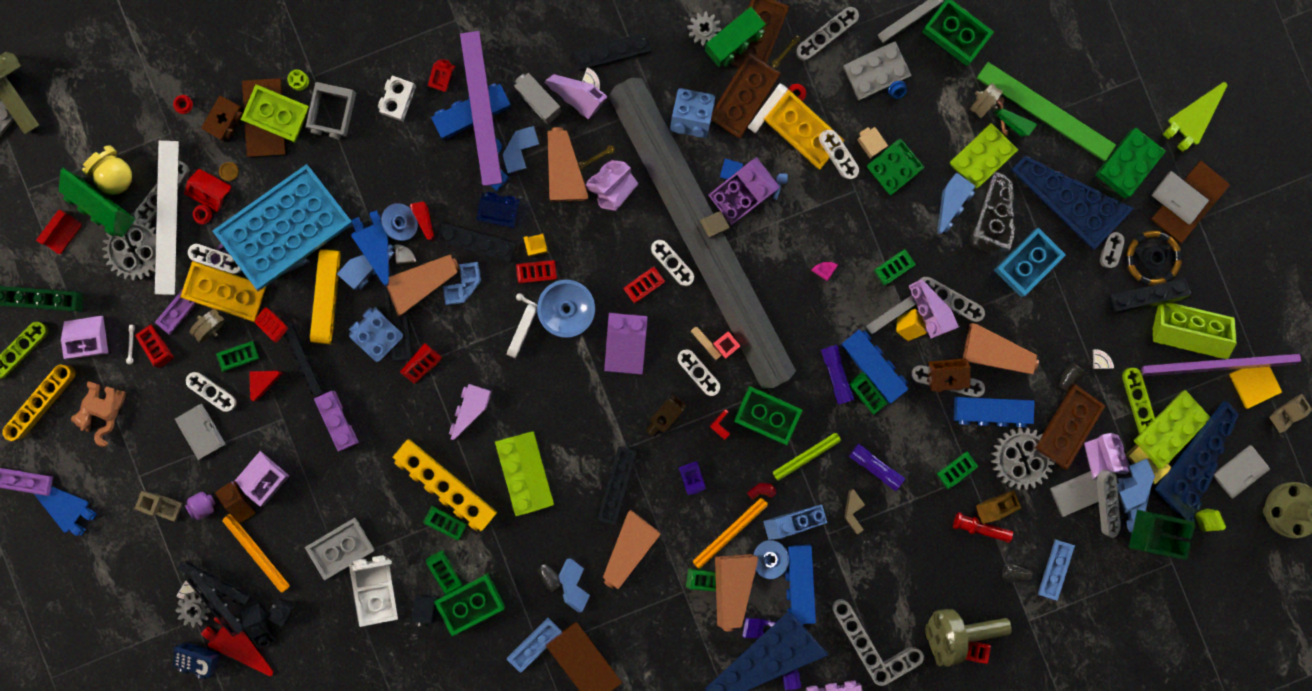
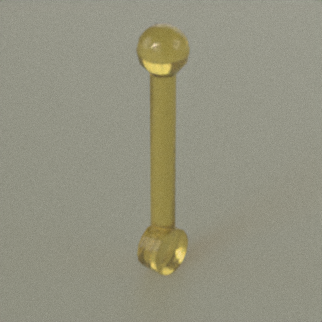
[772,35,801,67]
[579,146,614,169]

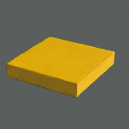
[1229,367,1282,409]

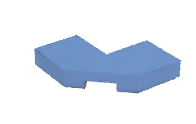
[503,126,539,174]
[443,262,481,305]
[1118,459,1155,510]
[559,559,590,612]

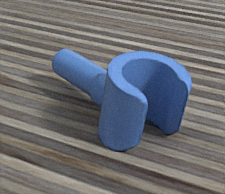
[773,174,788,200]

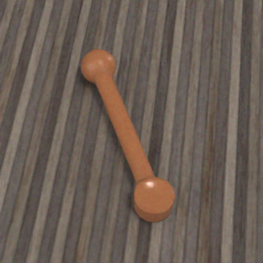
[996,97,1008,136]

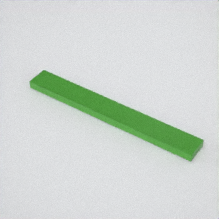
[976,62,1116,161]

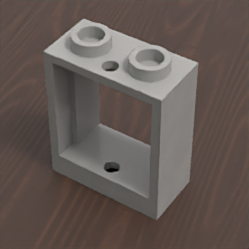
[514,73,562,125]
[306,82,356,139]

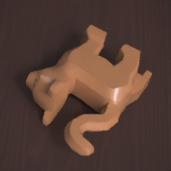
[71,381,127,447]

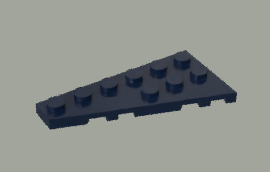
[1011,156,1134,250]
[1155,401,1239,522]
[705,611,829,691]

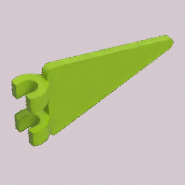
[1163,82,1227,152]

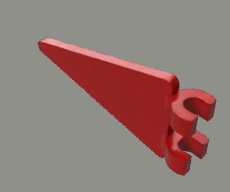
[201,617,273,676]

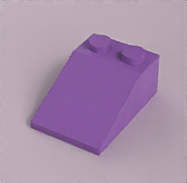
[604,313,648,374]

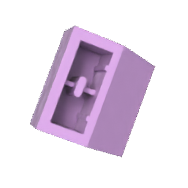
[61,316,109,359]
[235,451,289,506]

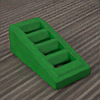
[994,109,1037,137]
[873,249,916,286]
[216,341,260,373]
[848,372,888,415]
[936,451,978,489]
[423,505,467,541]
[426,550,462,595]
[686,568,716,592]

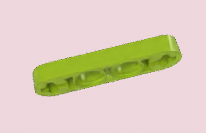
[0,322,48,380]
[1122,368,1155,434]

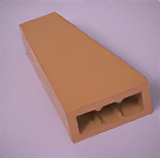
[548,127,589,202]
[386,255,459,317]
[963,323,1039,374]
[603,510,661,589]
[715,554,758,631]

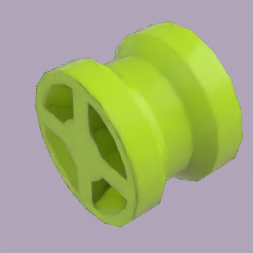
[287,69,309,91]

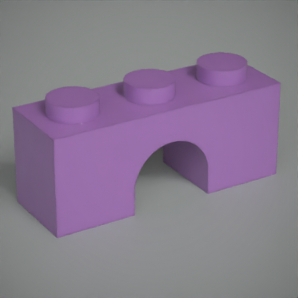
[314,391,359,451]

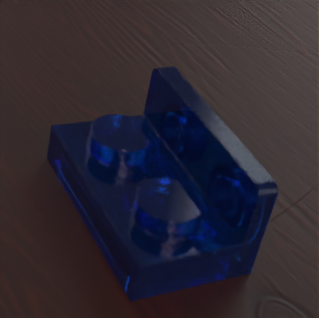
[477,192,520,228]

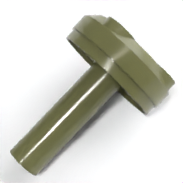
[0,51,39,134]
[1263,482,1312,538]
[925,609,1011,667]

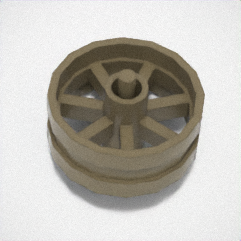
[970,83,1003,118]
[189,309,225,343]

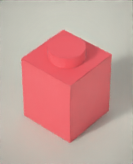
[713,331,740,359]

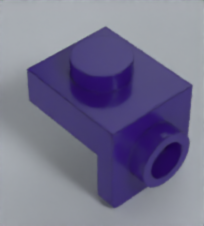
[679,461,706,495]

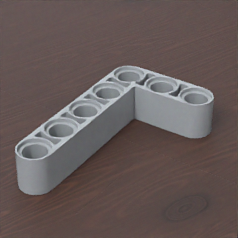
[832,599,924,686]

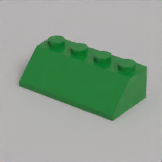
[59,168,136,237]

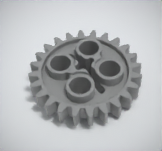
[102,218,156,280]
[991,427,1054,490]

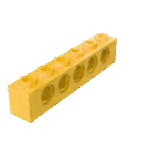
[392,439,498,531]

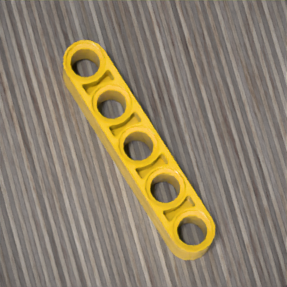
[310,249,341,344]
[3,364,76,441]

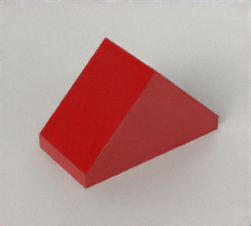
[250,371,283,402]

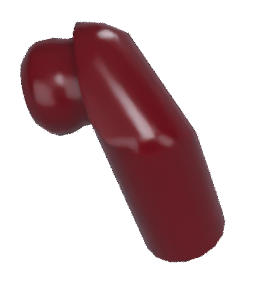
[747,483,777,500]

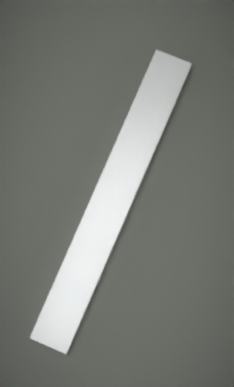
[155,141,179,295]

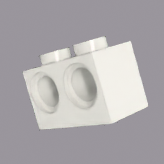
[378,76,416,122]

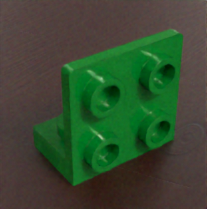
[867,138,925,195]

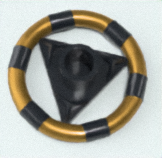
[1126,230,1182,286]

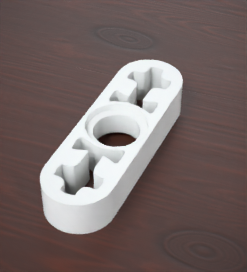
[748,83,788,133]
[819,130,859,179]
[651,240,694,286]
[188,244,242,274]
[507,304,537,358]
[678,350,720,396]
[186,372,237,411]

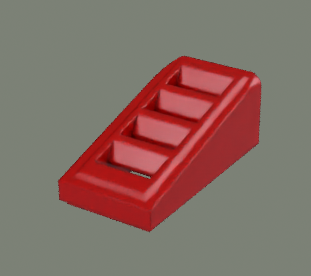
[410,201,434,241]
[516,260,557,284]
[623,267,665,304]
[254,307,288,343]
[135,324,174,368]
[400,343,442,384]
[965,641,991,664]

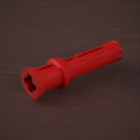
[953,512,1013,543]

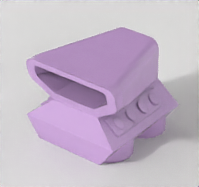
[585,160,638,211]
[1084,433,1130,480]

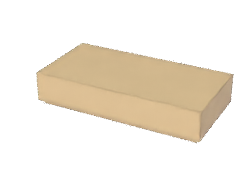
[690,327,721,360]

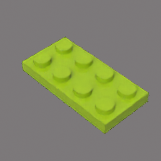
[1134,390,1210,469]

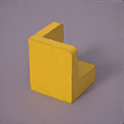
[524,234,548,257]
[896,309,927,341]

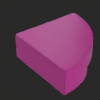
[811,262,838,281]

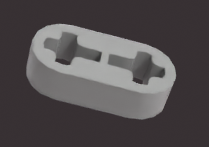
[1100,232,1124,268]

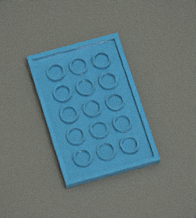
[213,164,353,291]

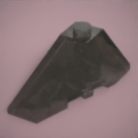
[968,172,1015,252]

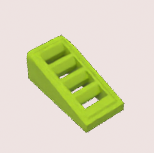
[1194,508,1226,531]

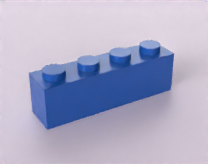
[431,83,511,141]
[840,329,908,404]
[954,397,1035,427]
[785,544,816,624]

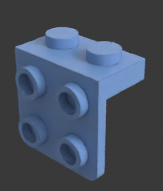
[670,88,715,138]
[349,307,403,362]

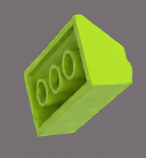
[1153,302,1236,359]
[495,431,554,516]

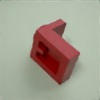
[428,59,456,92]

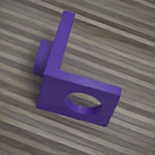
[742,618,775,638]

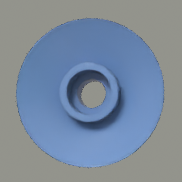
[382,203,418,241]
[754,540,789,579]

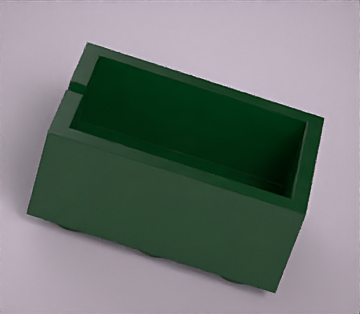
[1129,509,1195,560]

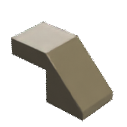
[700,211,730,238]
[1270,394,1312,433]
[844,489,865,534]
[135,491,183,522]

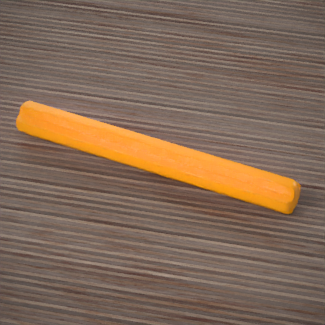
[693,498,768,569]
[223,514,290,593]

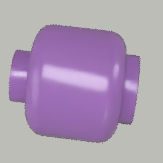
[185,492,215,520]

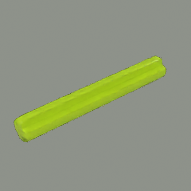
[773,433,841,480]

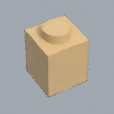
[857,127,888,159]

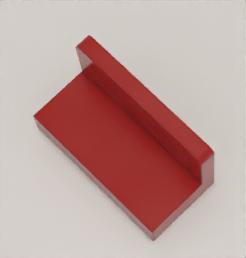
[184,169,232,212]
[36,209,82,254]
[709,409,730,439]

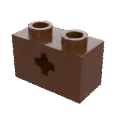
[201,95,244,142]
[928,358,970,392]

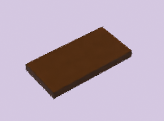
[729,0,790,69]
[711,53,781,139]
[242,78,286,158]
[1151,161,1230,243]
[1035,384,1106,470]
[545,621,622,691]

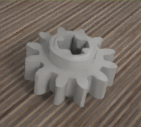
[687,11,721,47]
[176,592,211,628]

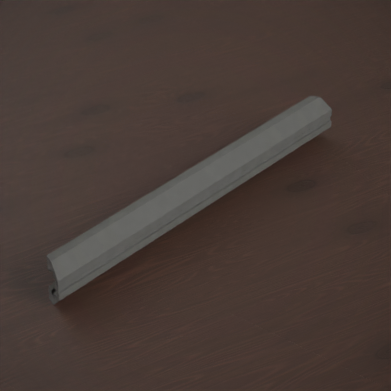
[608,78,796,389]

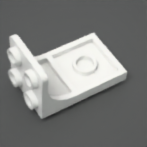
[349,555,398,627]

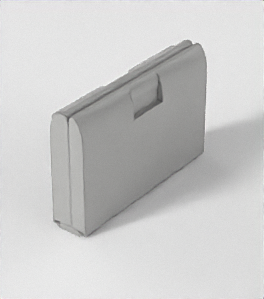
[1152,171,1209,225]
[175,404,226,460]
[1213,445,1270,499]
[1050,471,1107,517]

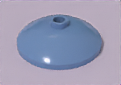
[537,280,595,337]

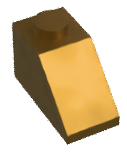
[976,490,1021,524]

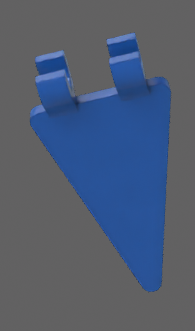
[351,210,389,286]
[33,486,97,536]

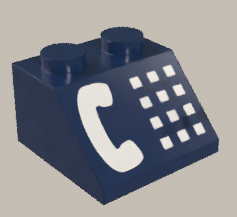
[173,642,221,679]

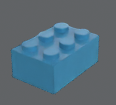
[994,228,1066,297]

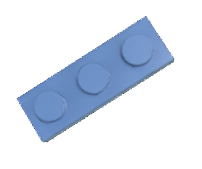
[1038,539,1075,601]
[507,618,562,673]

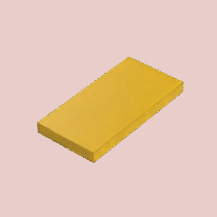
[763,90,845,169]
[180,261,267,322]

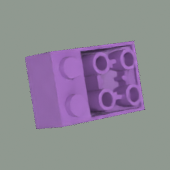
[708,157,780,225]

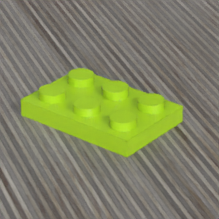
[241,84,310,142]
[949,123,1018,190]

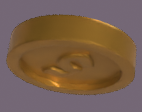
[219,162,239,181]

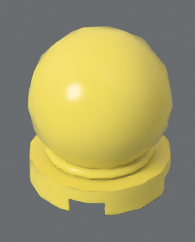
[81,145,132,195]

